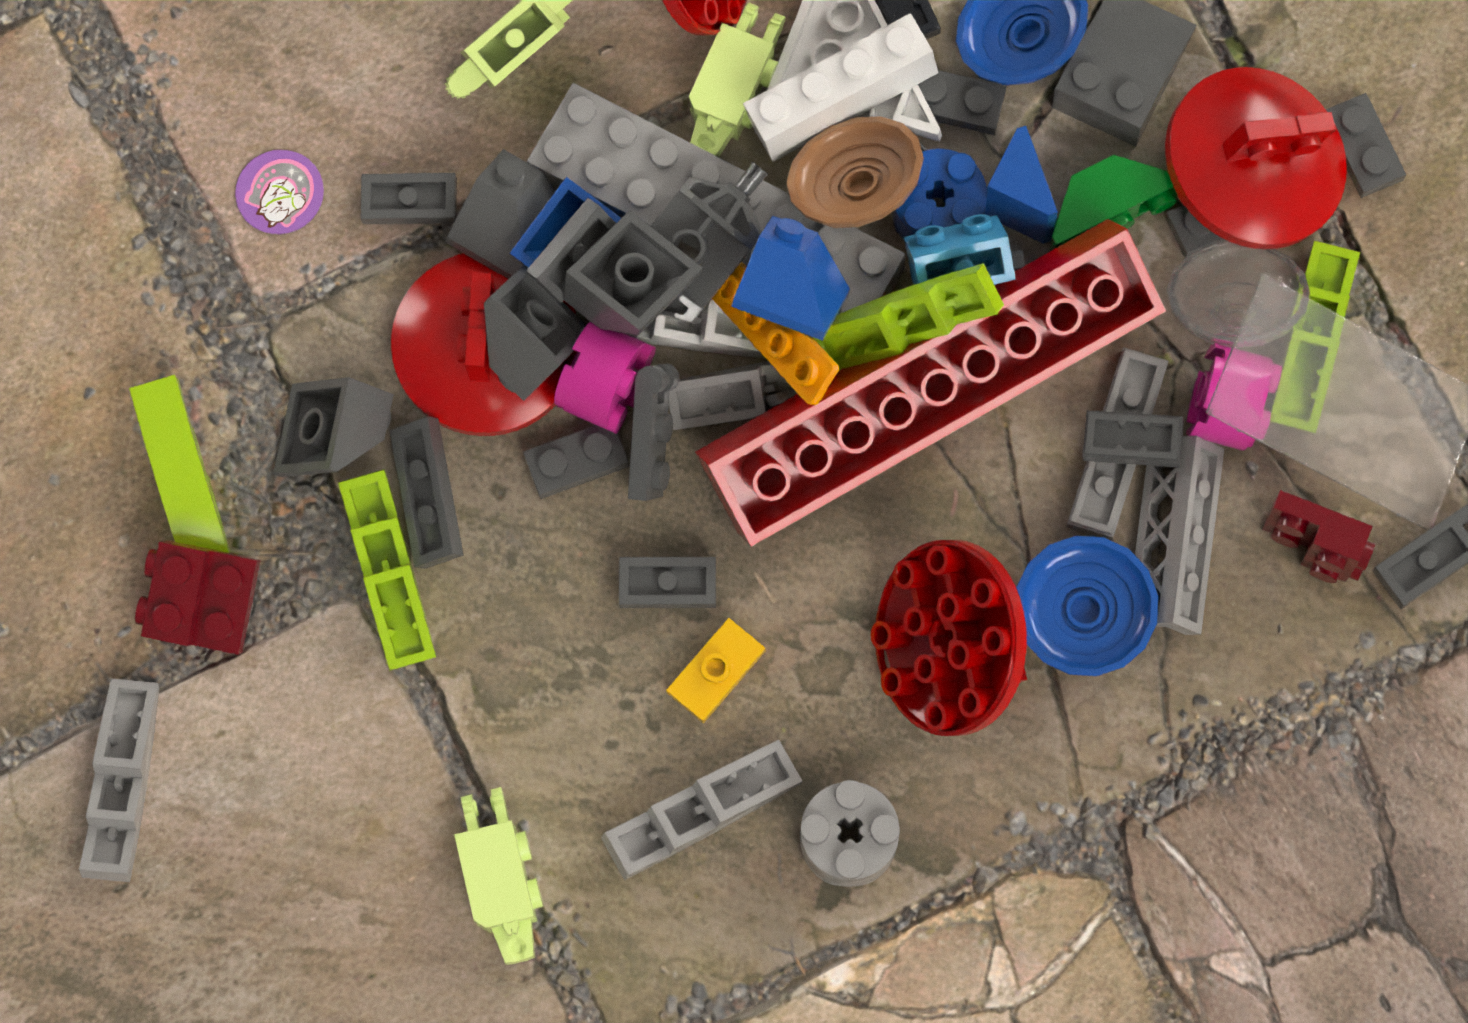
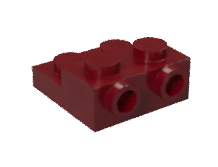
[1262,490,1376,583]
[135,540,261,655]

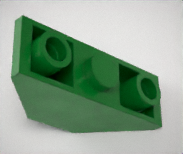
[1049,155,1178,251]

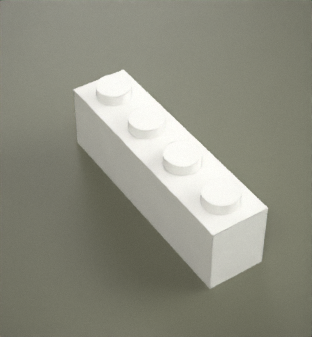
[743,13,938,162]

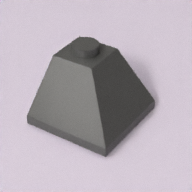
[446,149,555,279]
[564,210,703,335]
[484,265,586,401]
[273,377,394,477]

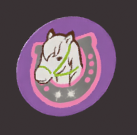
[235,150,324,234]

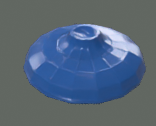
[956,0,1089,86]
[1016,536,1158,676]

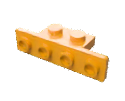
[712,262,839,405]

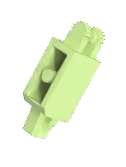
[444,0,573,99]
[689,3,785,157]
[454,787,543,965]

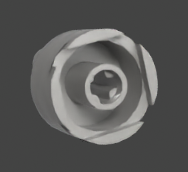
[800,780,900,887]

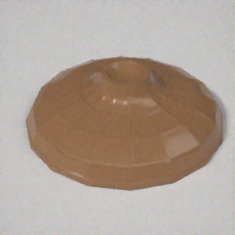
[786,116,924,228]

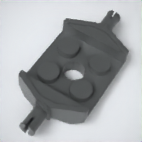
[626,161,768,338]

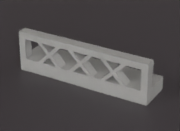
[1135,436,1224,635]

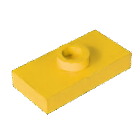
[666,618,766,724]

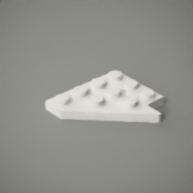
[754,0,942,148]

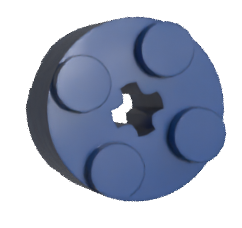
[891,149,987,239]

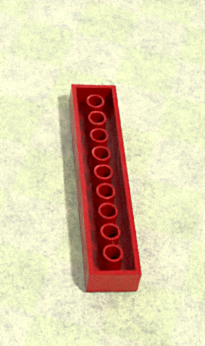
[695,219,1166,547]

